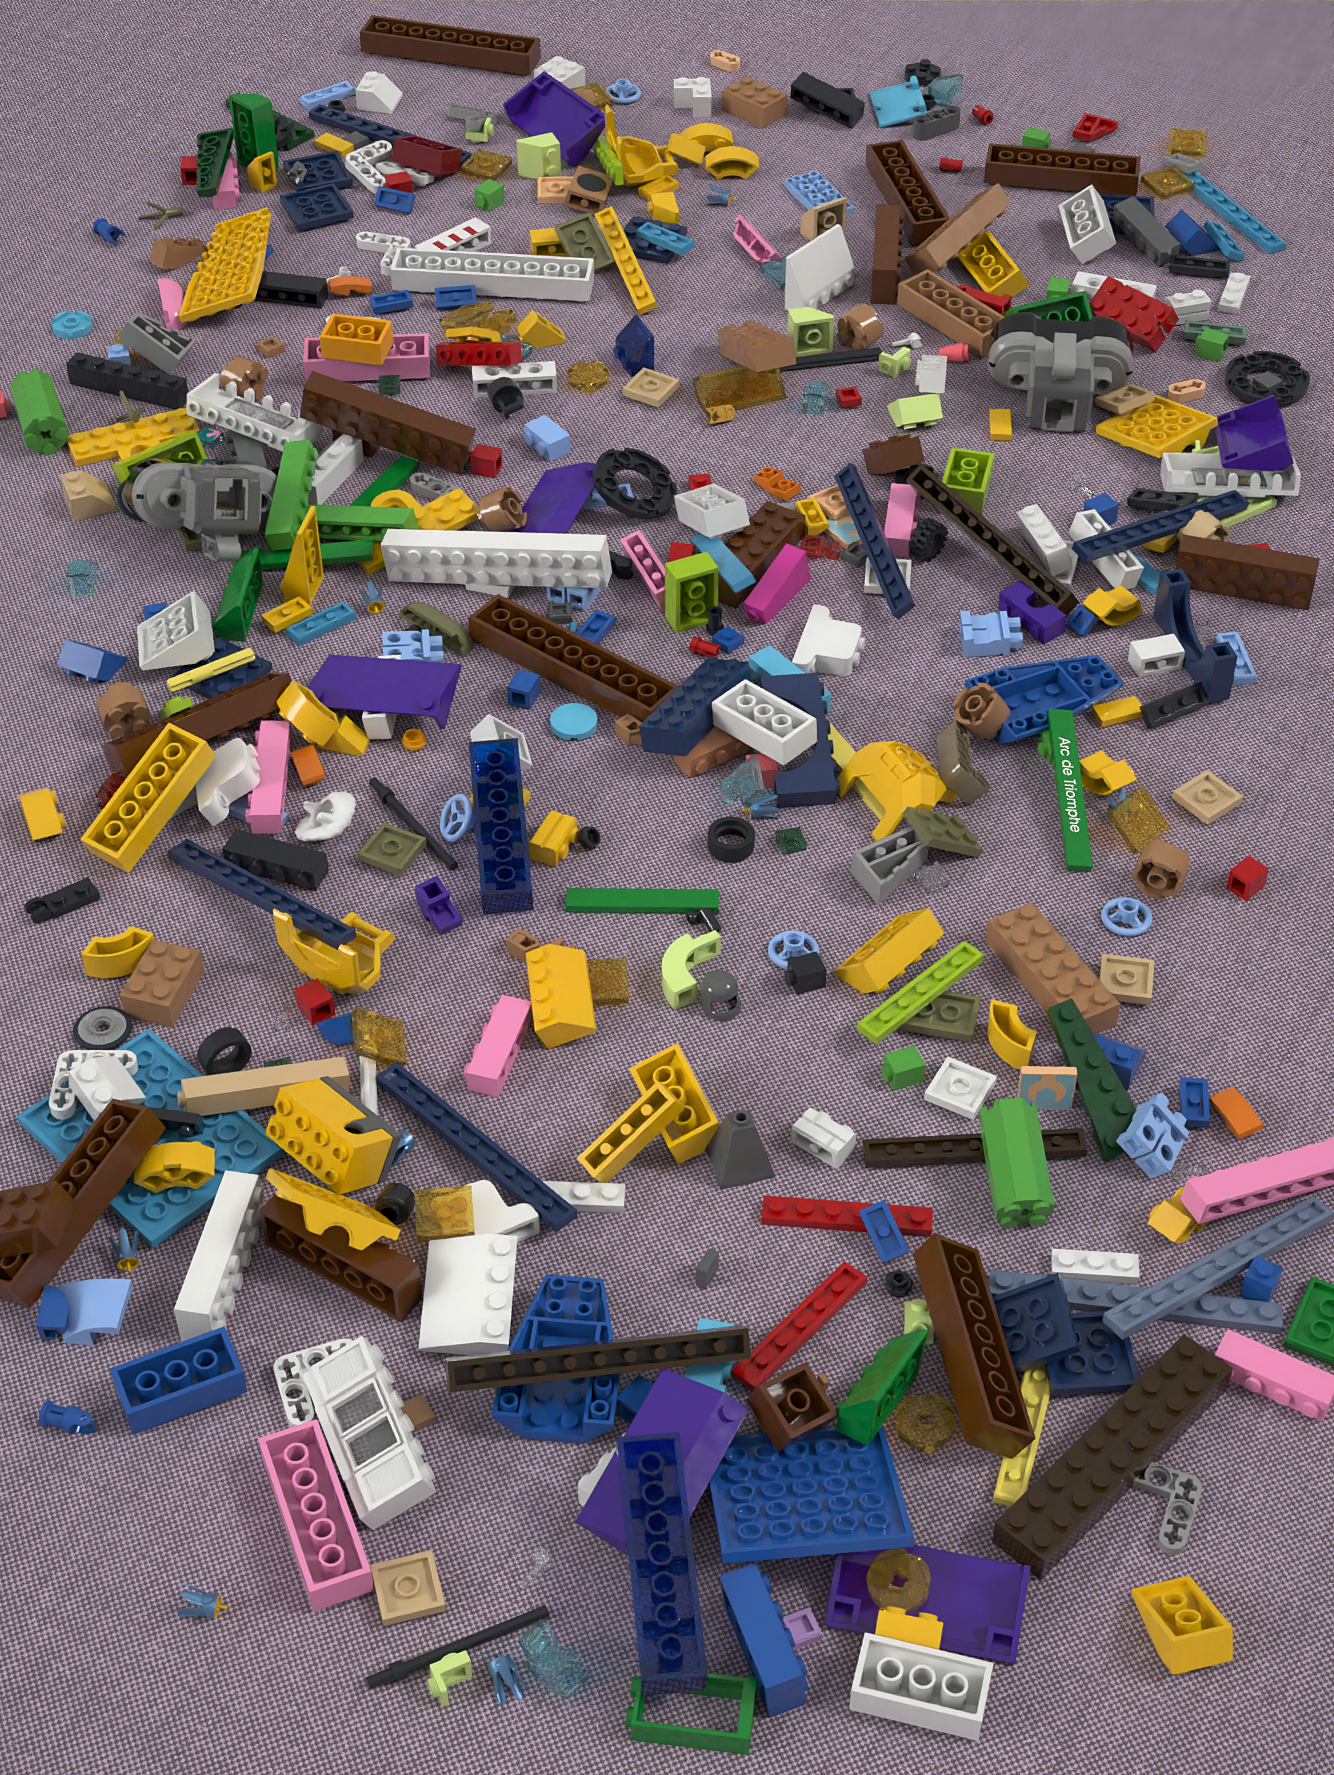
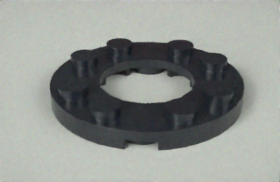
[1225,351,1310,406]
[592,447,677,519]

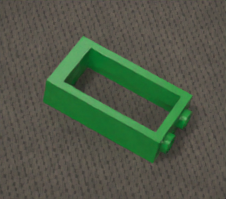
[625,1664,757,1755]

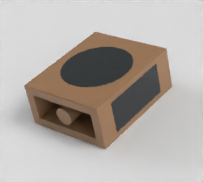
[564,165,614,215]

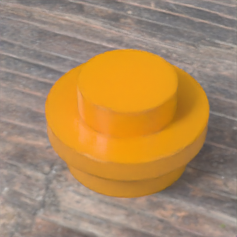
[402,729,426,751]

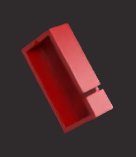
[1089,276,1179,353]

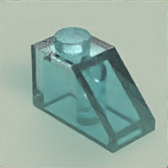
[926,74,963,107]
[803,381,832,416]
[66,560,99,596]

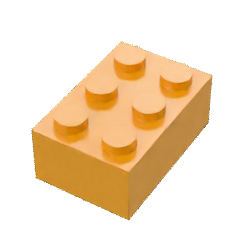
[320,313,394,366]

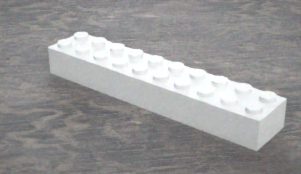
[390,248,594,302]
[381,529,612,588]

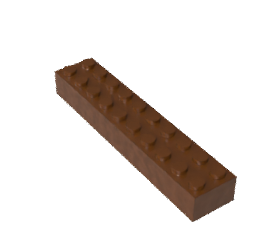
[360,15,541,76]
[468,594,679,722]

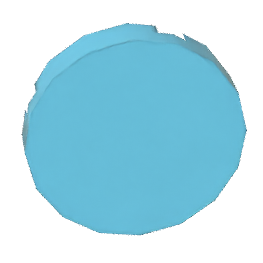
[51,310,93,339]
[550,703,598,741]

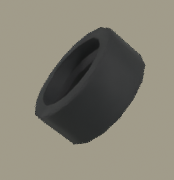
[707,816,755,863]
[197,1027,252,1075]

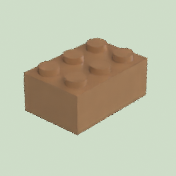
[722,76,788,129]
[120,940,204,1028]

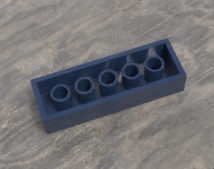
[639,657,752,756]

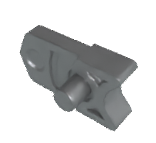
[287,161,307,185]

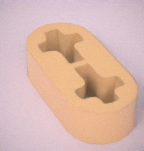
[710,50,740,72]
[1167,379,1206,403]

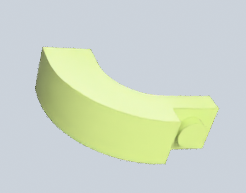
[662,930,721,1010]

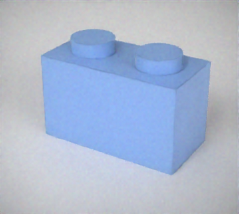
[524,415,571,462]

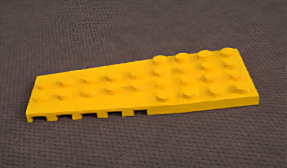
[178,207,271,323]

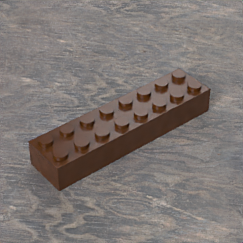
[865,140,950,245]
[984,143,1141,196]
[300,371,476,475]
[102,672,292,775]
[0,1098,166,1308]
[913,1233,1036,1459]

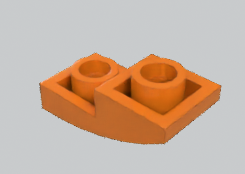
[328,276,372,296]
[753,467,801,501]
[290,744,326,786]
[1209,1087,1264,1139]

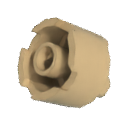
[1177,510,1231,544]

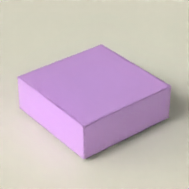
[781,1608,822,1650]

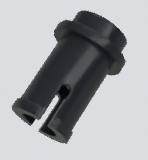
[706,606,724,636]

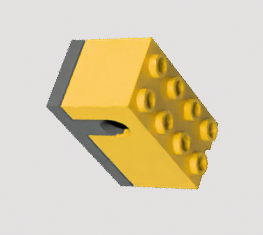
[265,1076,402,1195]

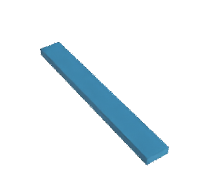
[1178,171,1287,254]
[690,533,755,593]

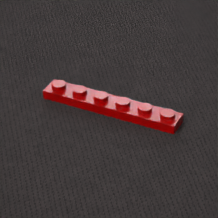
[761,1195,933,1237]
[732,1261,867,1392]

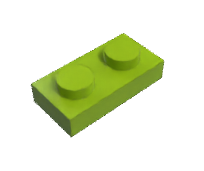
[158,695,193,720]

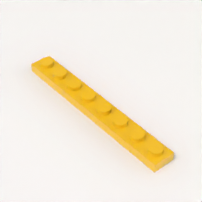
[595,206,658,315]

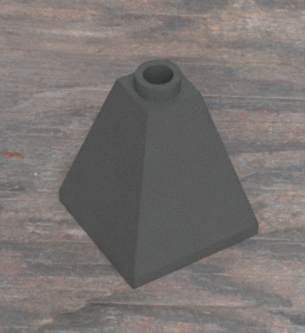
[706,1110,775,1190]

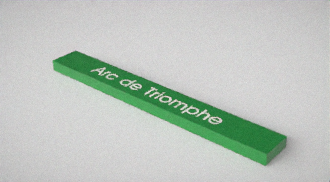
[1047,709,1093,872]

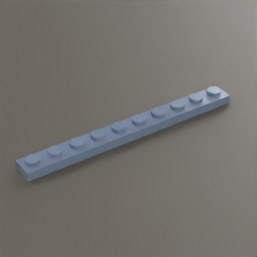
[1102,1196,1334,1340]
[989,1269,1283,1334]

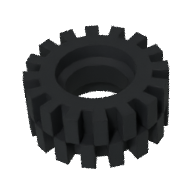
[908,518,948,562]

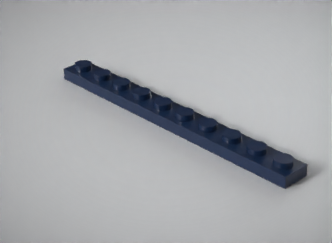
[308,104,472,168]
[834,463,916,619]
[1071,490,1250,563]
[168,839,357,950]
[376,1063,578,1232]

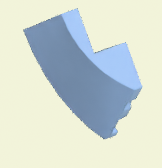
[56,1279,133,1345]

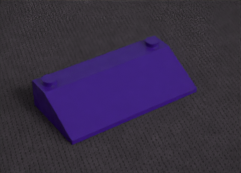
[502,71,605,167]
[1215,395,1294,471]
[511,462,596,534]
[308,654,462,729]
[575,1368,749,1573]
[824,1545,1031,1664]

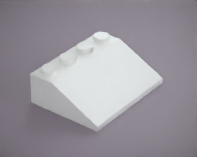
[784,224,855,311]
[137,591,215,671]
[418,1233,517,1355]

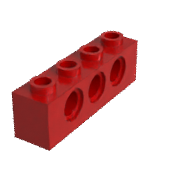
[436,341,522,365]

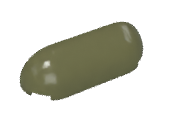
[399,602,473,657]

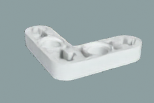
[345,140,392,194]
[356,232,411,276]
[49,1050,138,1120]
[273,1339,353,1428]

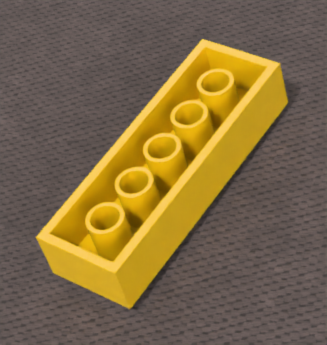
[80,723,216,873]

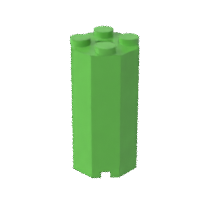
[10,369,69,455]
[978,1097,1055,1229]

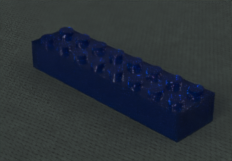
[469,738,534,915]
[616,1432,708,1696]

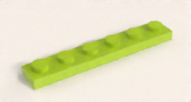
[593,135,624,185]
[857,941,984,1045]

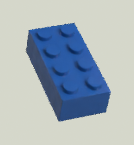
[110,1326,248,1435]
[719,1563,809,1718]

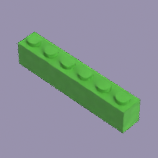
[265,439,318,551]
[305,504,419,541]

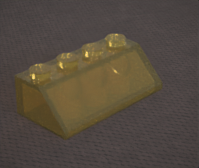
[692,365,787,417]

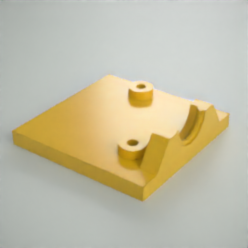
[1096,394,1218,458]
[266,1168,401,1251]

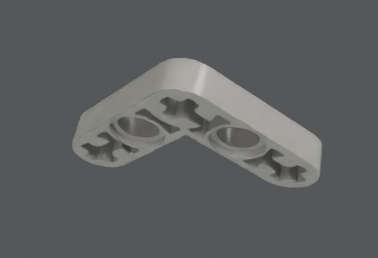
[447,104,497,131]
[410,473,464,500]
[1133,1462,1202,1555]

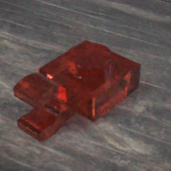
[799,535,840,560]
[96,773,127,809]

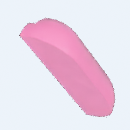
[733,214,783,265]
[158,278,189,330]

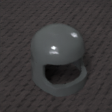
[700,970,741,1022]

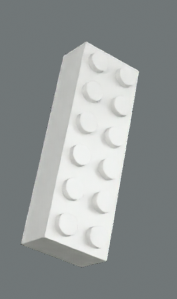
[174,1170,264,1342]

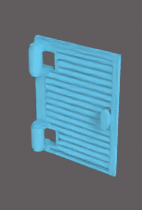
[870,76,928,128]

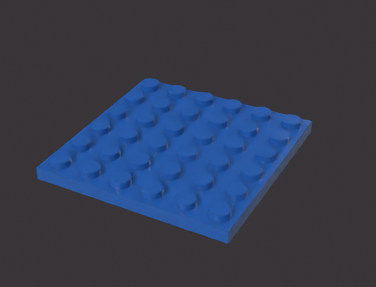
[708,1426,914,1564]

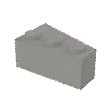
[118,312,197,375]
[850,826,929,905]

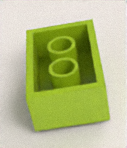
[942,447,995,514]
[665,552,719,633]

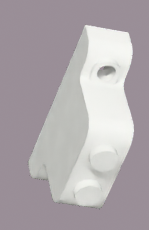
[792,604,865,677]
[195,738,260,826]
[431,1180,540,1243]

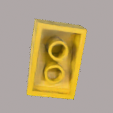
[1131,1575,1233,1675]

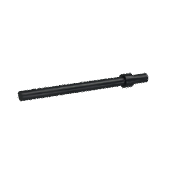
[369,777,458,871]
[365,1605,550,1690]

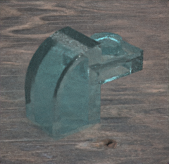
[518,1619,590,1699]

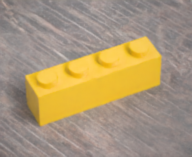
[577,1081,685,1183]

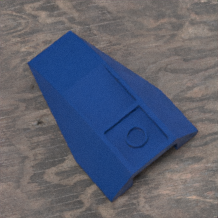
[965,655,1124,744]
[492,1274,620,1444]

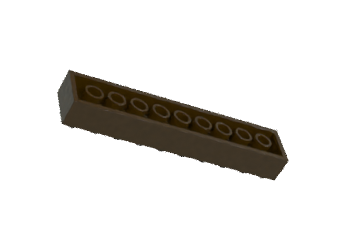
[992,1334,1233,1580]

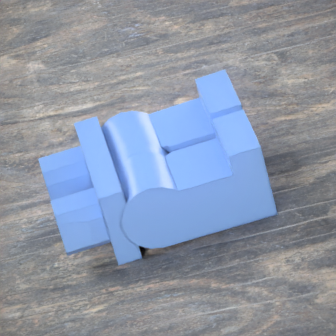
[546,587,602,611]
[960,611,1023,657]
[382,629,444,663]
[1116,1093,1190,1179]

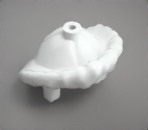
[295,792,356,842]

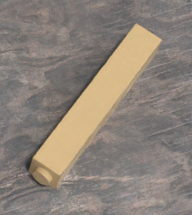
[177,1056,350,1116]

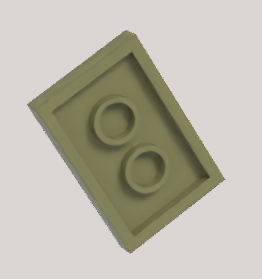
[554,212,615,273]
[903,806,983,857]
[897,983,981,1043]

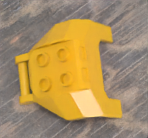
[605,104,679,188]
[836,741,957,841]
[273,908,395,995]

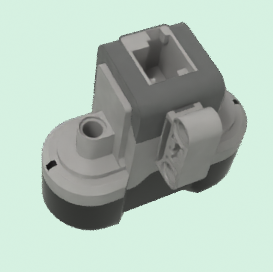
[988,312,1134,432]
[125,458,277,562]

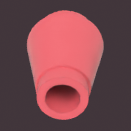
[939,342,970,363]

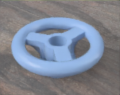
[605,79,641,104]
[440,794,475,842]
[1101,897,1152,936]
[768,930,819,970]

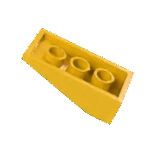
[280,506,324,606]

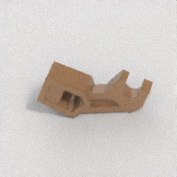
[615,713,642,746]
[506,928,576,963]

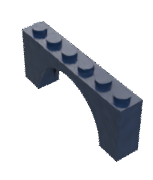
[1153,568,1238,703]
[760,673,840,808]

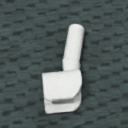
[327,267,351,284]
[892,333,922,349]

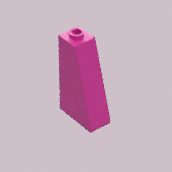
[744,543,811,625]

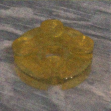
[477,309,518,333]
[568,360,609,394]
[895,1392,956,1453]
[867,1549,931,1613]

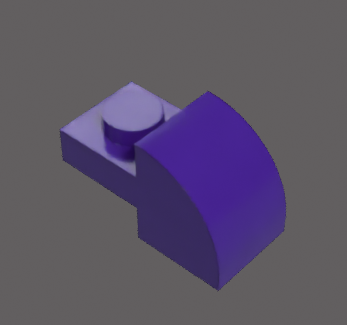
[415,876,463,935]

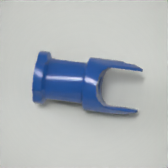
[93,218,126,246]
[39,1400,96,1434]

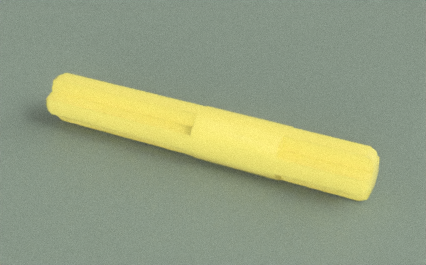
[167,648,255,692]

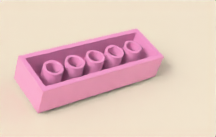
[303,333,430,382]
[258,1419,374,1612]

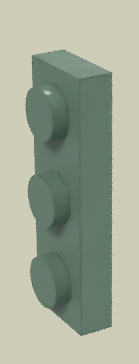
[1183,320,1247,345]

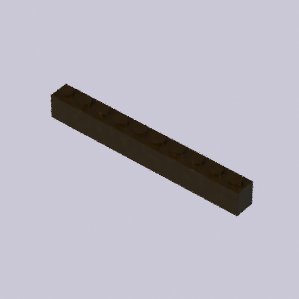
[906,464,1079,616]
[445,1325,751,1392]

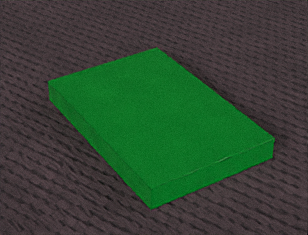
[1283,1276,1334,1366]

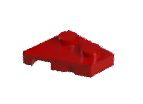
[1073,113,1119,142]

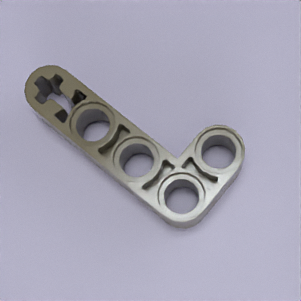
[936,720,990,804]

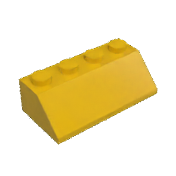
[957,229,1030,297]
[833,908,944,994]
[525,944,597,1049]
[629,1043,720,1165]

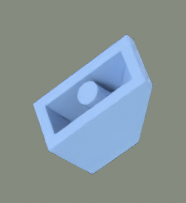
[107,344,131,365]

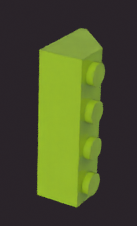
[112,432,207,499]

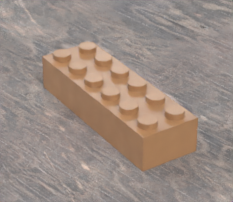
[904,183,1012,275]
[897,269,1013,358]
[717,320,796,372]
[986,902,1120,1033]

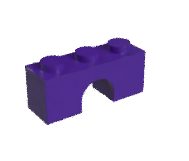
[999,580,1066,645]

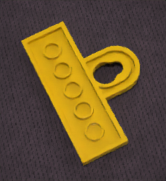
[66,408,200,467]
[355,488,480,575]

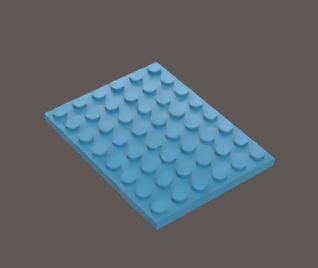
[17,1028,286,1248]

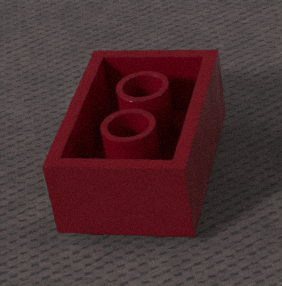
[392,135,462,177]

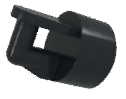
[487,377,524,420]

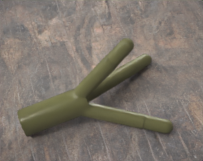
[138,201,183,229]
[116,391,146,423]

